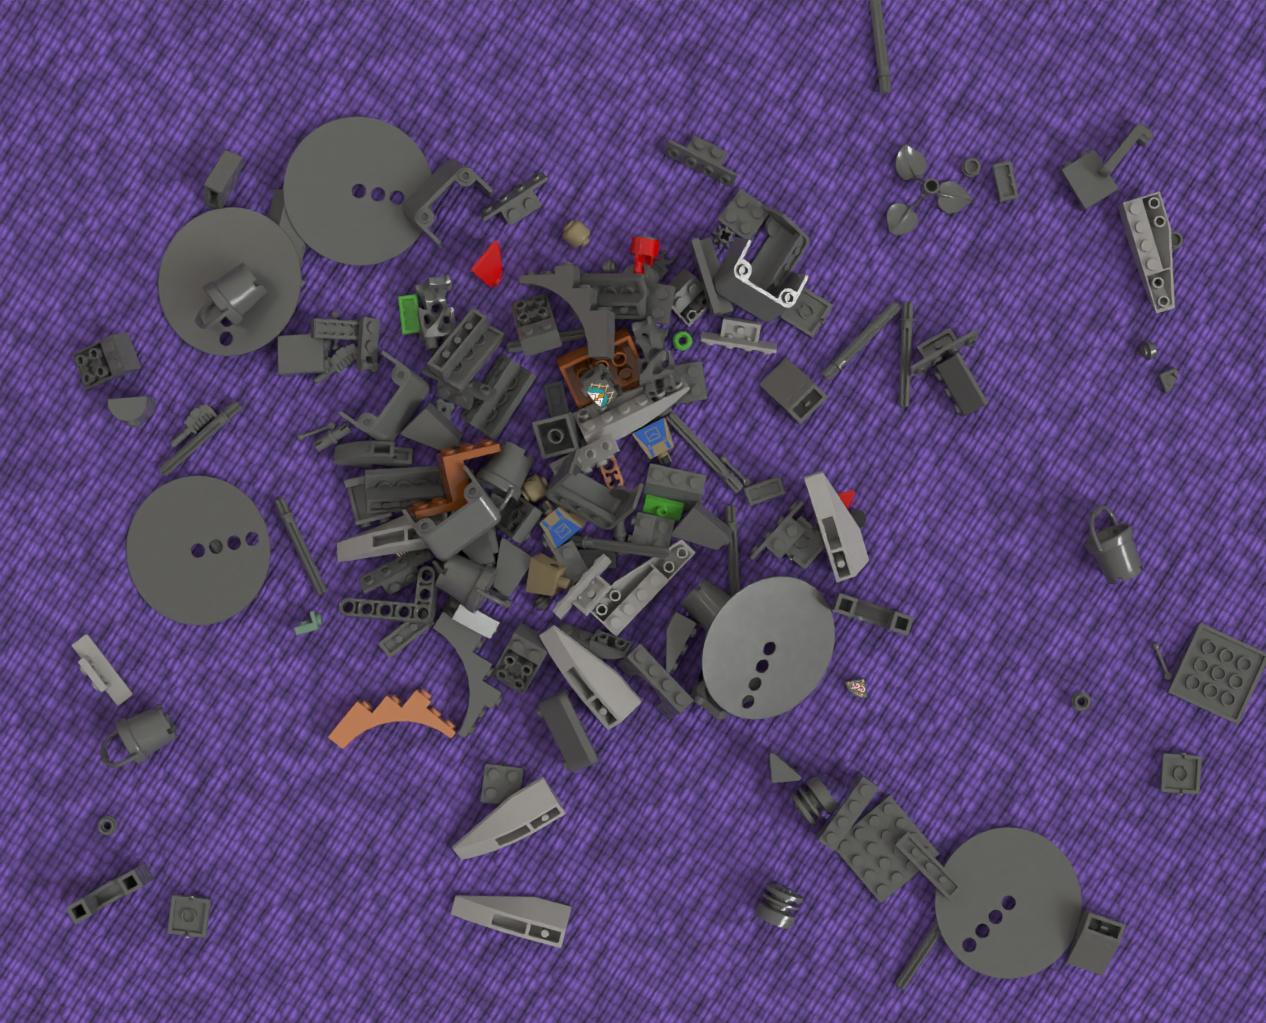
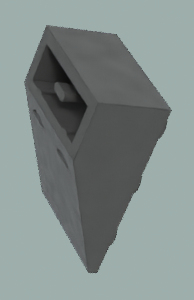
[510,293,562,357]
[72,332,141,390]
[759,358,828,425]
[666,611,698,674]
[491,623,548,694]
[1066,908,1126,975]

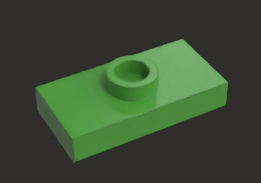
[398,294,419,335]
[643,494,684,521]

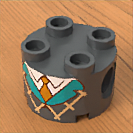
[579,363,622,410]

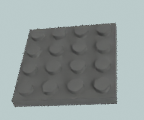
[1166,622,1266,724]
[836,795,939,903]

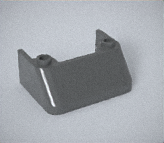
[403,159,494,250]
[748,204,809,297]
[713,237,809,322]
[338,351,430,442]
[546,448,643,530]
[402,465,501,561]
[536,687,600,773]

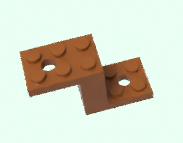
[409,438,501,519]

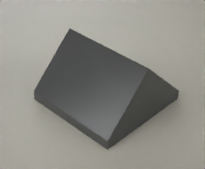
[767,749,802,783]

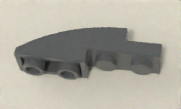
[333,441,413,468]
[558,622,633,659]

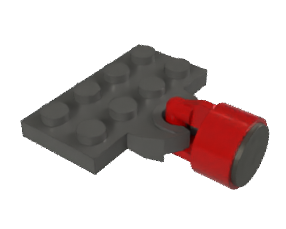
[623,235,676,325]

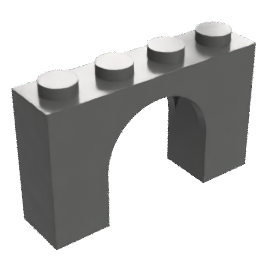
[830,592,914,636]
[616,644,694,720]
[814,771,879,852]
[66,862,154,924]

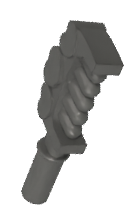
[313,344,357,384]
[170,403,217,447]

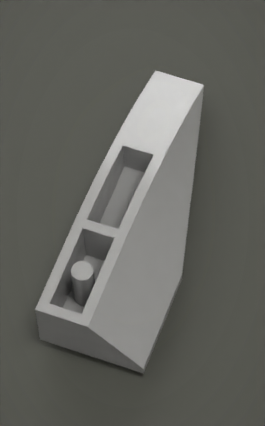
[1117,191,1175,314]
[573,375,690,444]
[804,471,869,582]
[337,512,447,562]
[591,540,696,636]
[539,625,642,730]
[452,776,566,860]
[451,895,572,948]

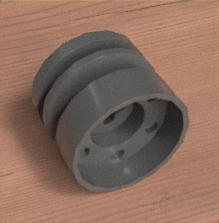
[790,775,840,826]
[754,882,804,930]

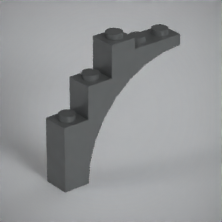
[519,262,615,360]
[433,611,503,738]

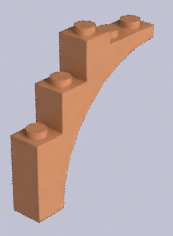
[328,689,458,749]

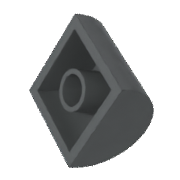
[108,396,156,427]
[532,412,581,459]
[496,496,543,544]

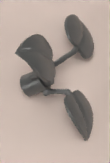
[886,144,972,235]

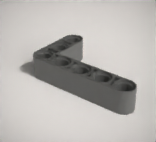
[339,566,439,624]

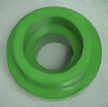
[673,331,692,351]

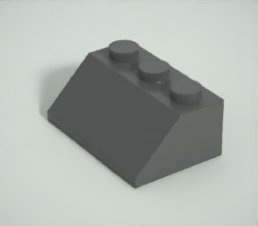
[934,353,988,417]
[642,463,706,511]

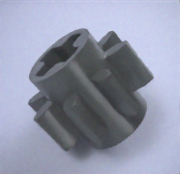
[710,226,735,249]

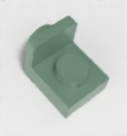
[294,610,323,635]

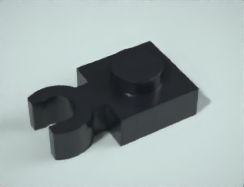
[652,250,675,282]

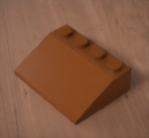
[556,327,645,410]

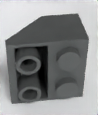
[668,269,709,327]

